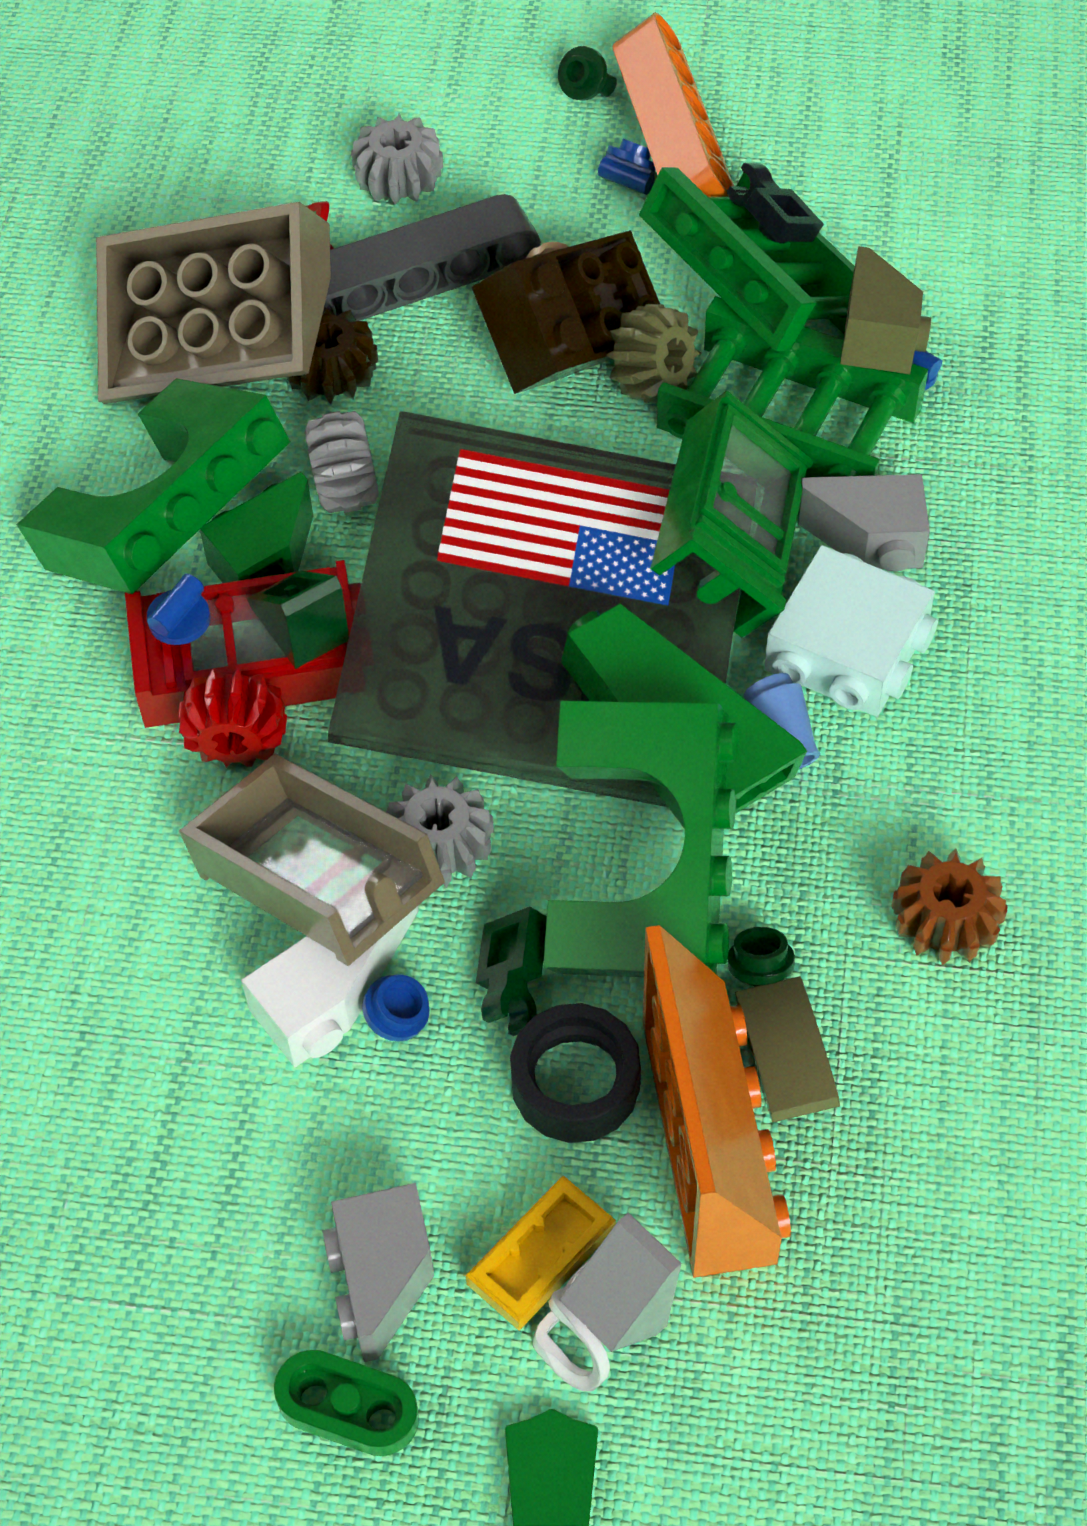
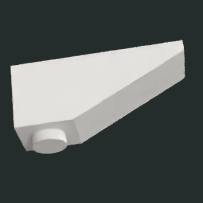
[241,906,419,1068]

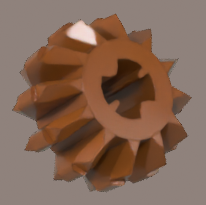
[891,848,1008,966]

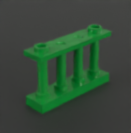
[639,167,855,351]
[657,296,928,478]

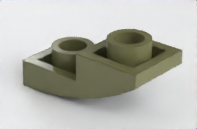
[735,976,840,1123]

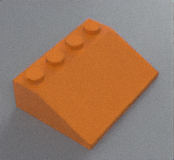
[643,925,791,1278]

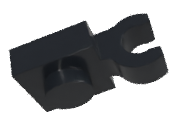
[727,163,824,244]

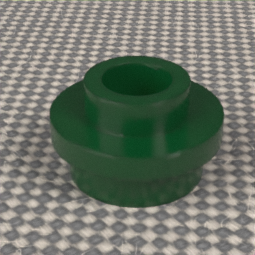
[727,927,795,987]

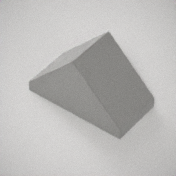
[560,1213,682,1352]

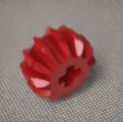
[177,668,287,768]

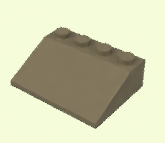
[96,202,331,404]

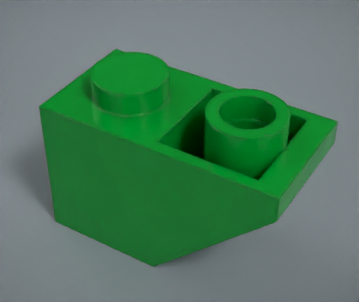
[200,471,313,583]

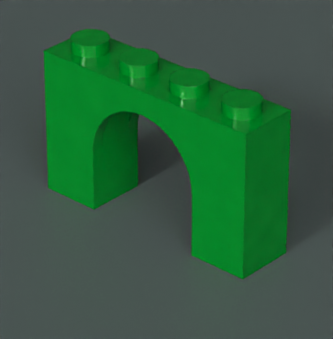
[16,378,291,594]
[544,701,739,977]

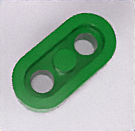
[274,1350,419,1456]

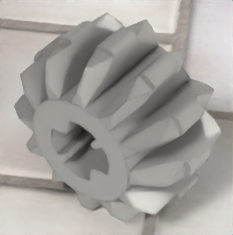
[351,113,443,205]
[305,411,379,513]
[386,774,494,888]

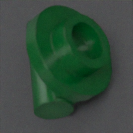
[558,46,617,101]

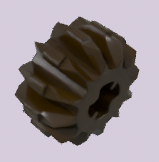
[286,307,378,405]

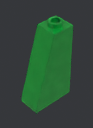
[561,604,807,829]

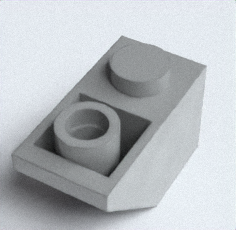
[322,1183,434,1362]

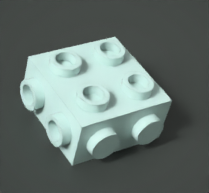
[764,545,938,718]

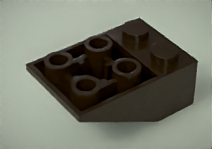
[471,230,660,394]

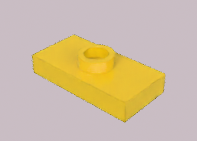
[465,1176,616,1331]

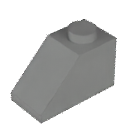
[798,474,930,571]

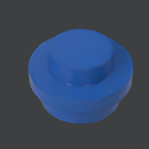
[362,975,430,1042]

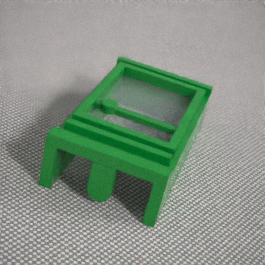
[650,390,813,638]

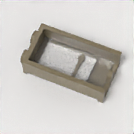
[179,754,445,966]

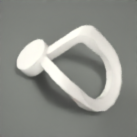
[532,1260,610,1391]

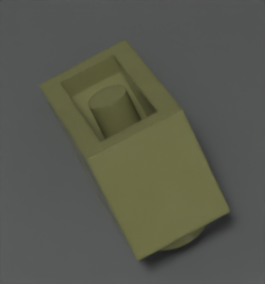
[840,246,931,374]

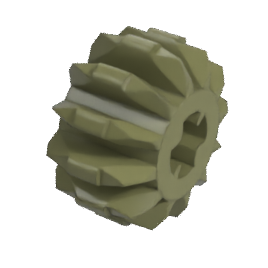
[606,304,702,404]

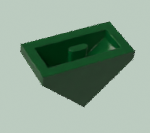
[247,570,350,669]

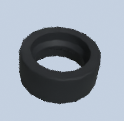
[510,1003,641,1143]

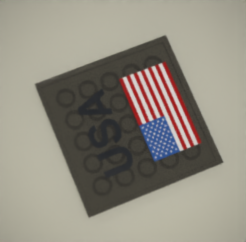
[328,411,756,808]

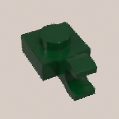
[476,907,547,1036]

